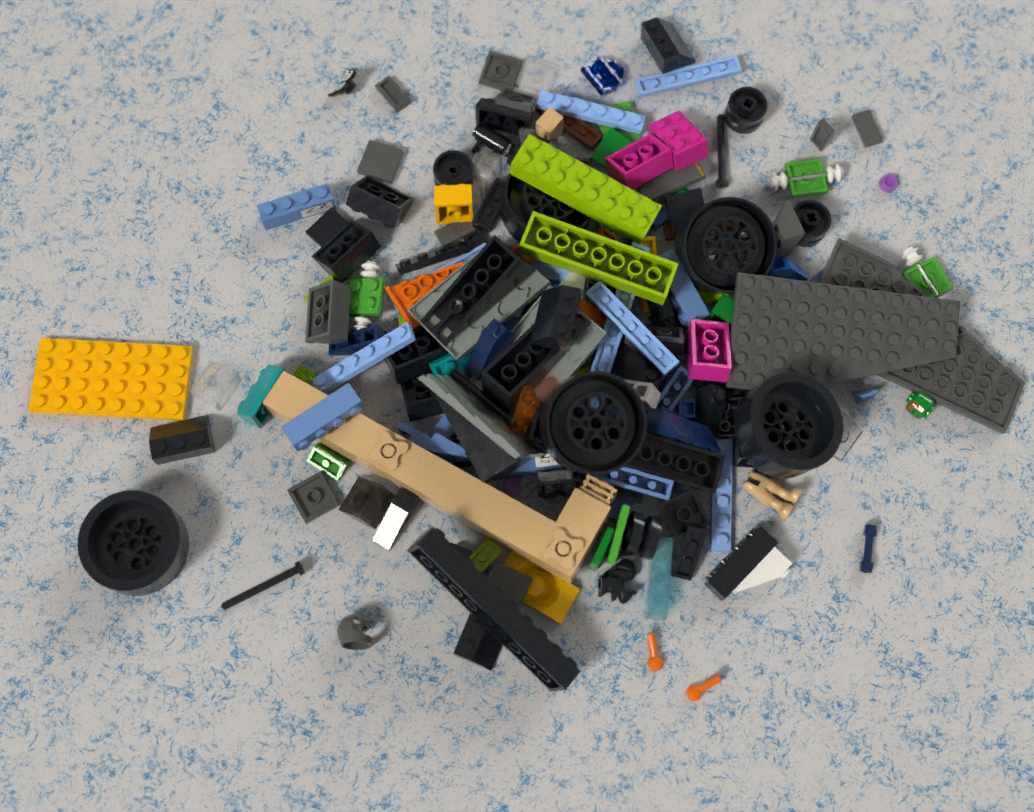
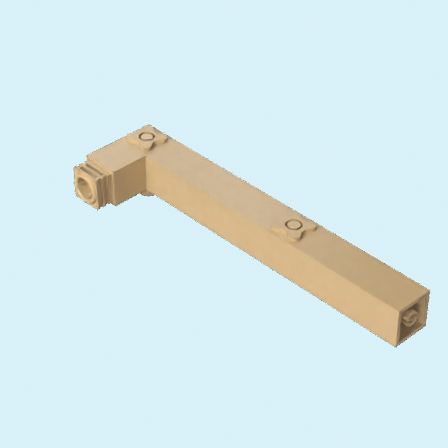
[262,371,617,584]

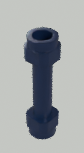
[860,524,877,573]

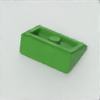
[306,443,351,481]

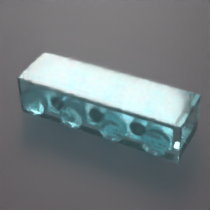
[645,537,673,620]

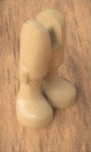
[742,470,803,521]

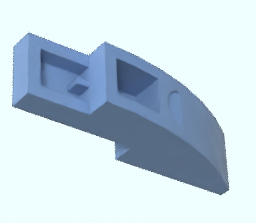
[397,421,470,462]

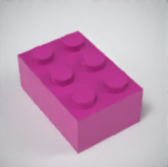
[648,111,709,171]
[605,133,674,190]
[686,319,732,382]

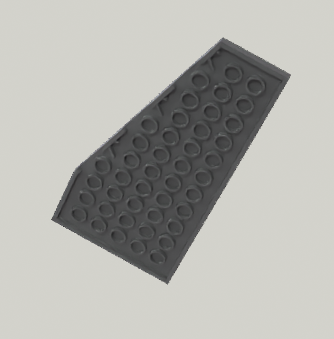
[818,238,1025,434]
[725,272,960,390]

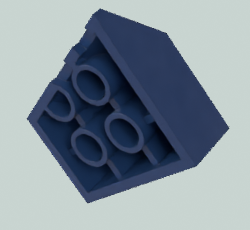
[646,406,721,453]

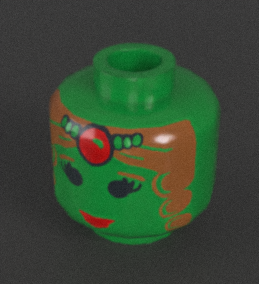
[905,391,935,419]

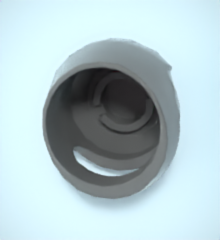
[337,614,373,650]

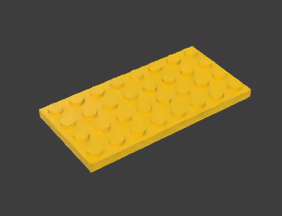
[28,338,194,421]

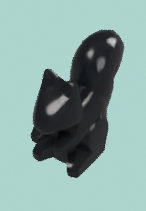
[598,559,637,604]

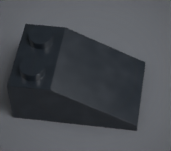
[610,343,663,389]
[400,370,444,422]

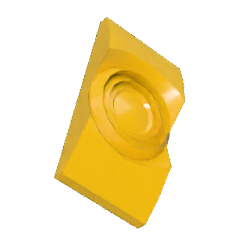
[504,551,580,625]

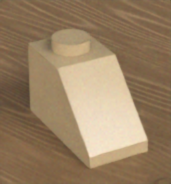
[536,107,564,141]

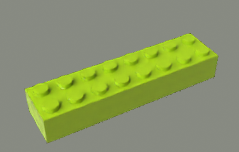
[509,134,662,244]
[519,211,678,305]

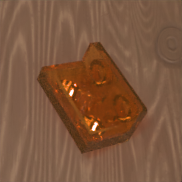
[509,385,540,431]

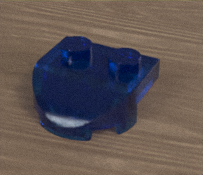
[580,55,624,96]

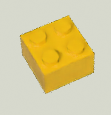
[434,184,473,225]

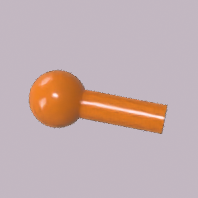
[647,632,664,671]
[686,674,722,701]

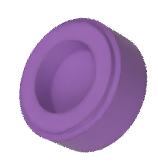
[879,174,899,193]
[503,476,522,497]

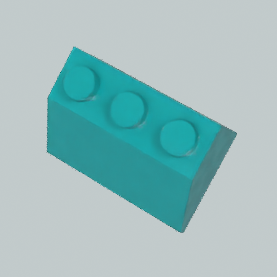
[237,364,285,429]

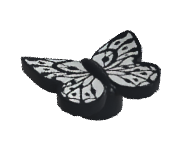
[328,68,356,97]

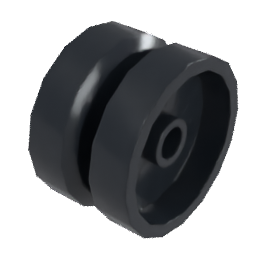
[724,87,768,134]
[433,150,473,186]
[793,200,832,247]
[621,511,662,560]

